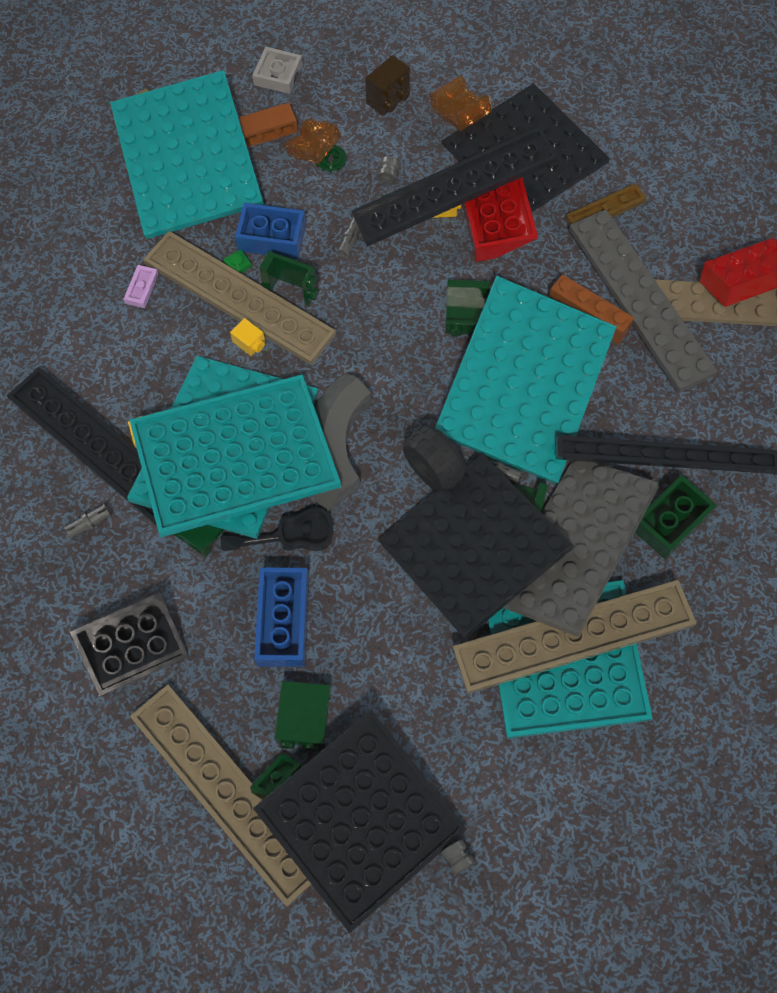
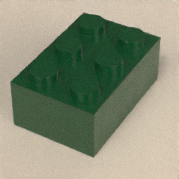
[635,475,717,560]

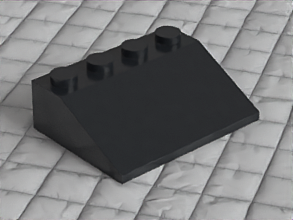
[70,589,189,697]

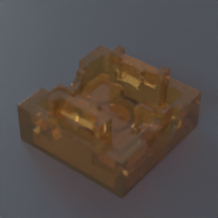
[285,118,341,163]

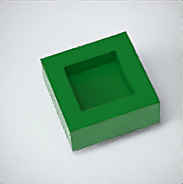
[223,249,252,273]

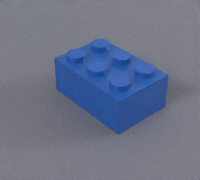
[235,203,306,259]

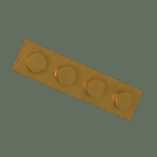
[565,183,647,226]

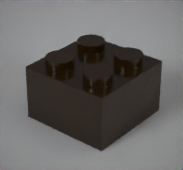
[365,55,410,116]

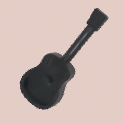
[220,507,333,551]

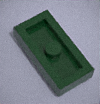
[250,753,301,800]

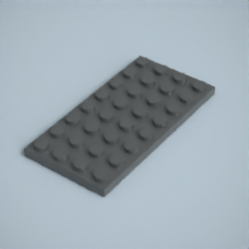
[503,461,659,637]

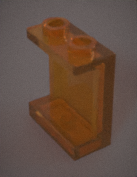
[430,76,491,131]

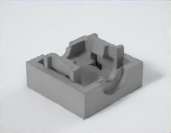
[252,47,303,94]

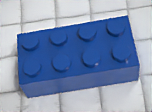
[254,568,309,667]

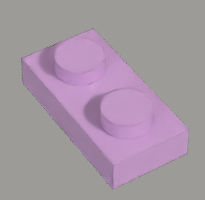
[124,265,159,308]

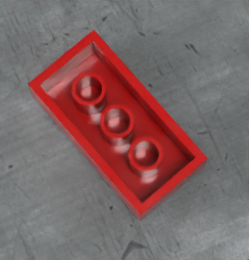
[700,238,777,307]

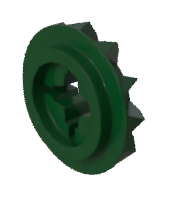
[315,145,347,174]

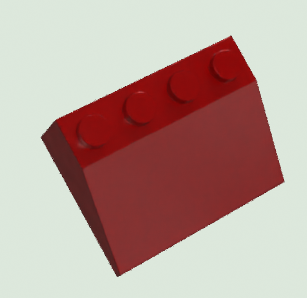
[462,177,538,262]

